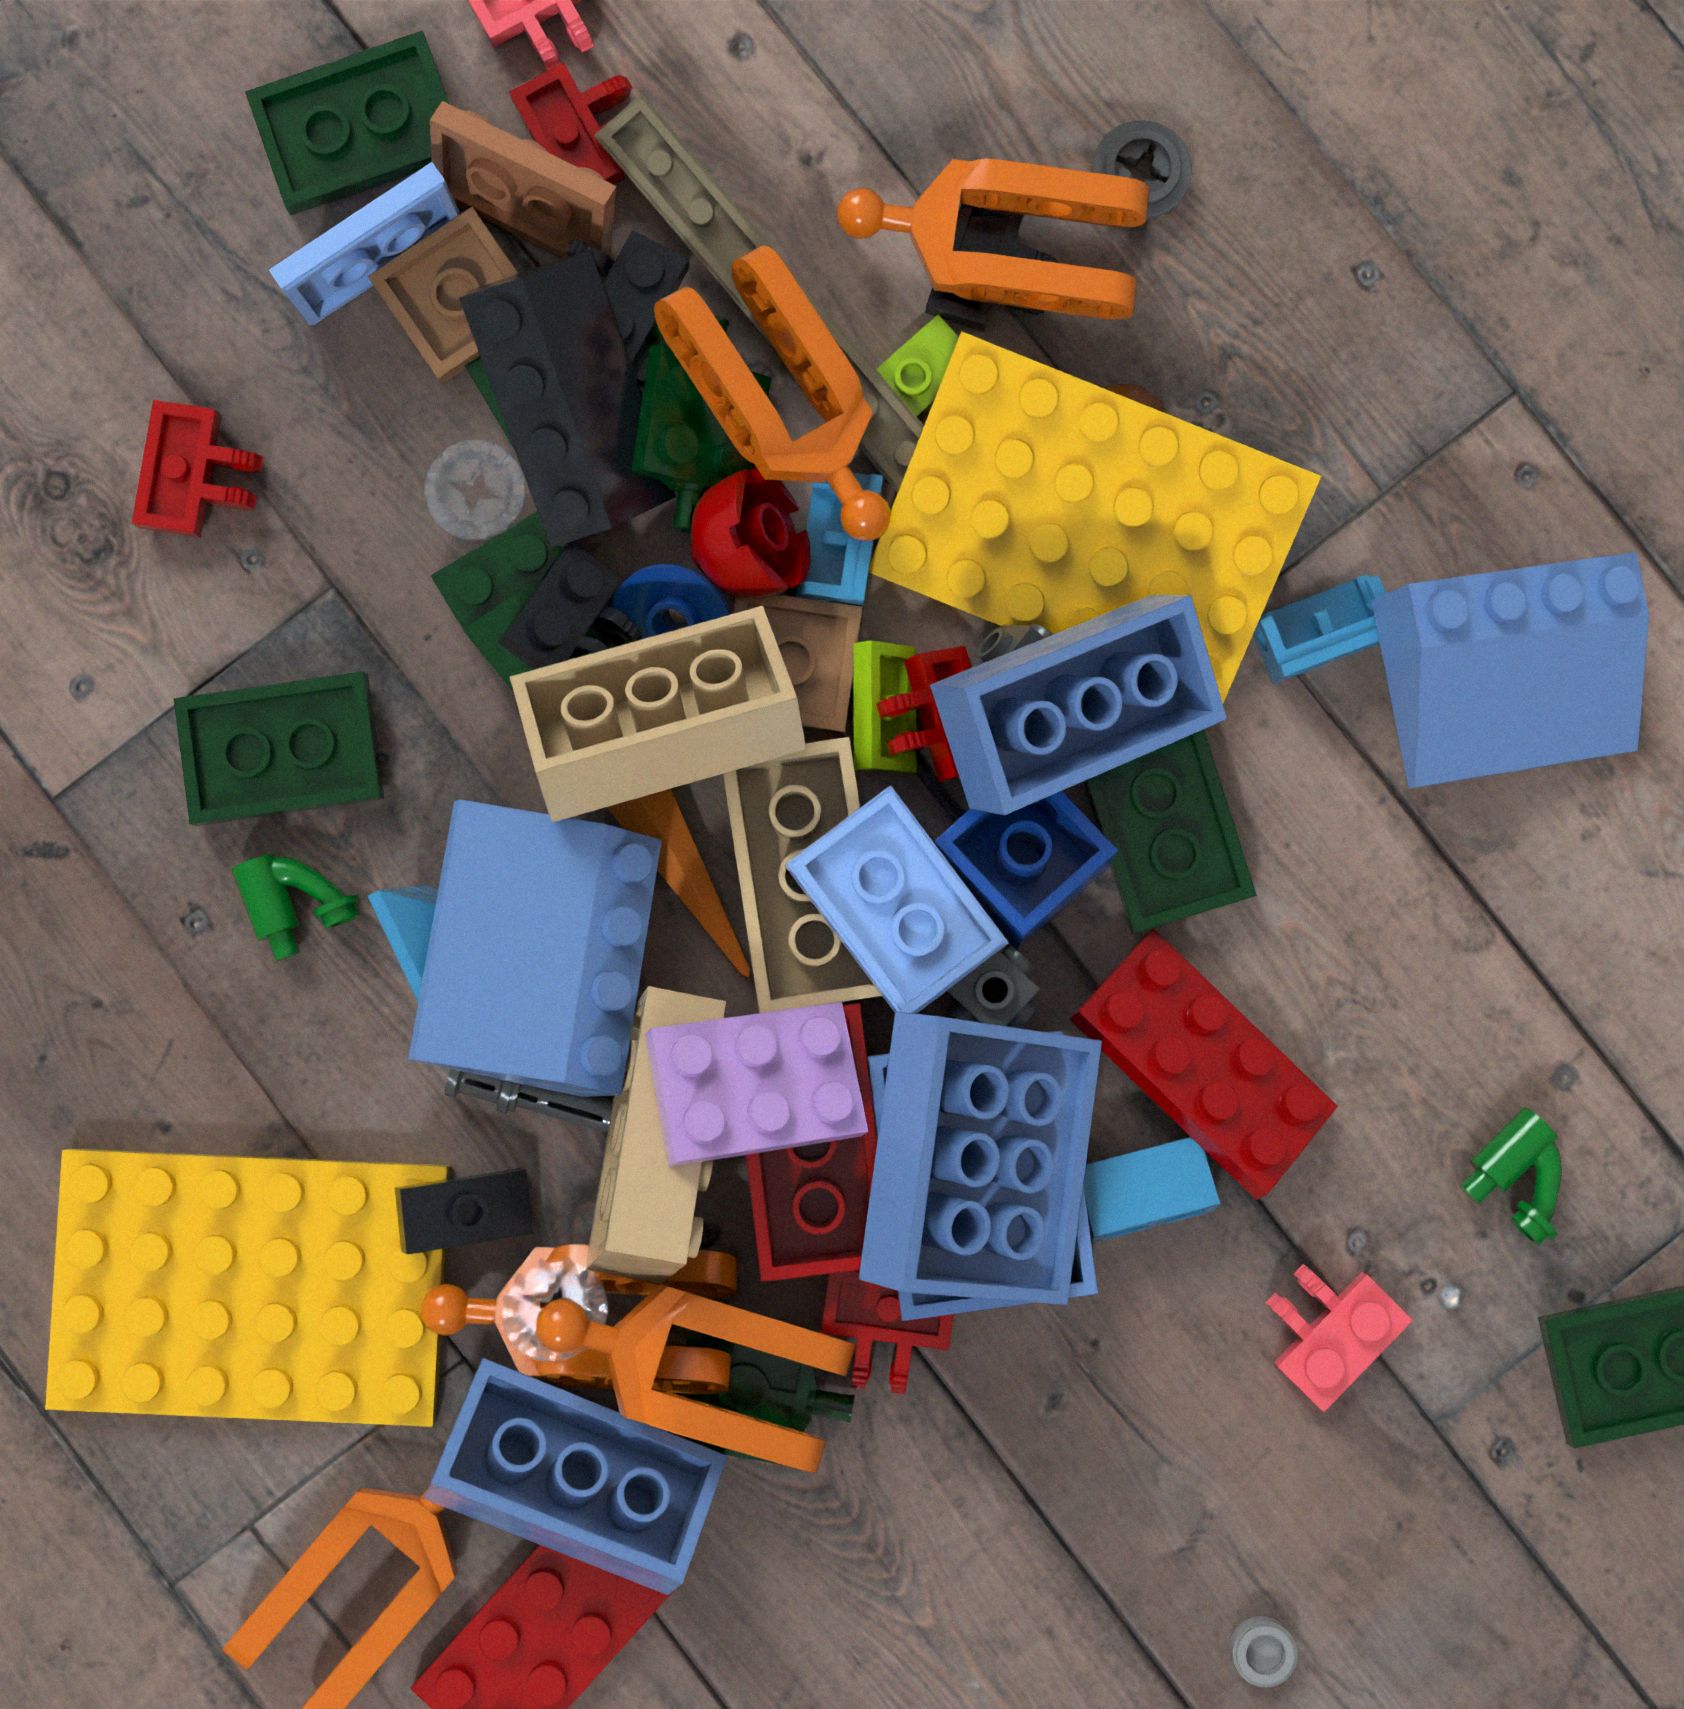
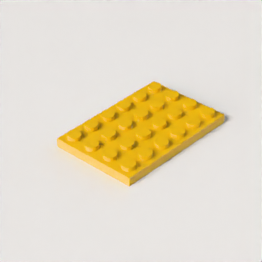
[869,331,1321,703]
[45,1148,451,1427]

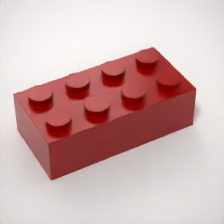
[746,1003,877,1282]

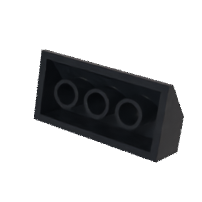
[459,249,677,548]

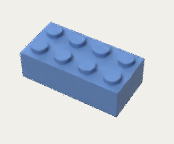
[930,595,1227,815]
[423,1358,728,1595]

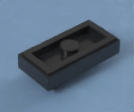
[395,1168,533,1255]

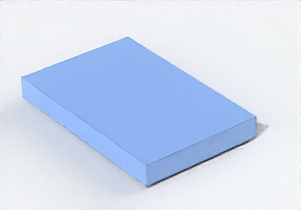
[269,162,460,326]
[784,785,1009,1014]

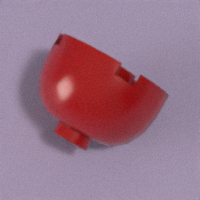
[691,467,811,599]

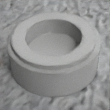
[1229,1616,1298,1687]

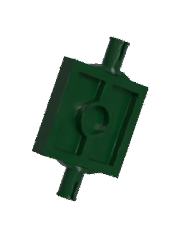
[631,316,771,533]
[670,1329,855,1465]

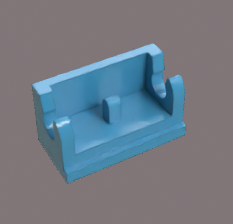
[795,472,883,612]
[1253,574,1387,684]
[1083,1137,1220,1244]

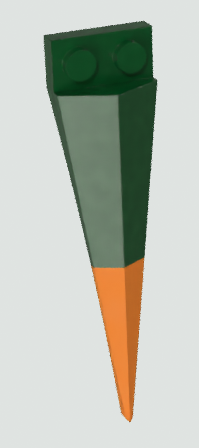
[430,512,750,977]

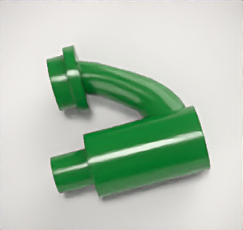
[231,854,361,962]
[1460,1107,1562,1246]

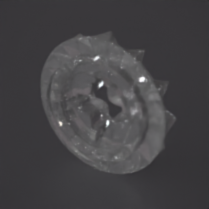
[424,440,525,541]
[502,1257,608,1361]

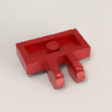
[509,62,633,185]
[132,400,264,538]
[876,646,972,782]
[821,1270,954,1395]

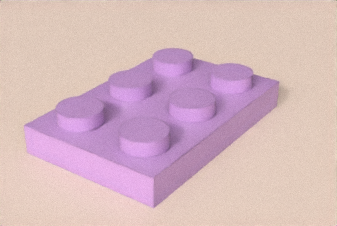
[645,1002,868,1167]

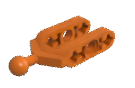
[836,158,1150,320]
[654,245,891,542]
[421,1244,739,1394]
[536,1284,856,1473]
[222,1454,458,1709]

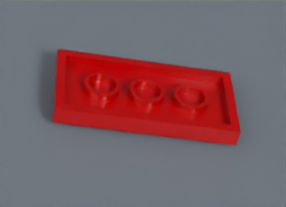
[1069,928,1338,1200]
[410,1544,674,1709]

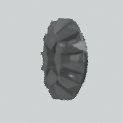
[1092,120,1192,223]

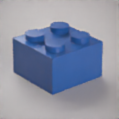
[934,791,1118,950]

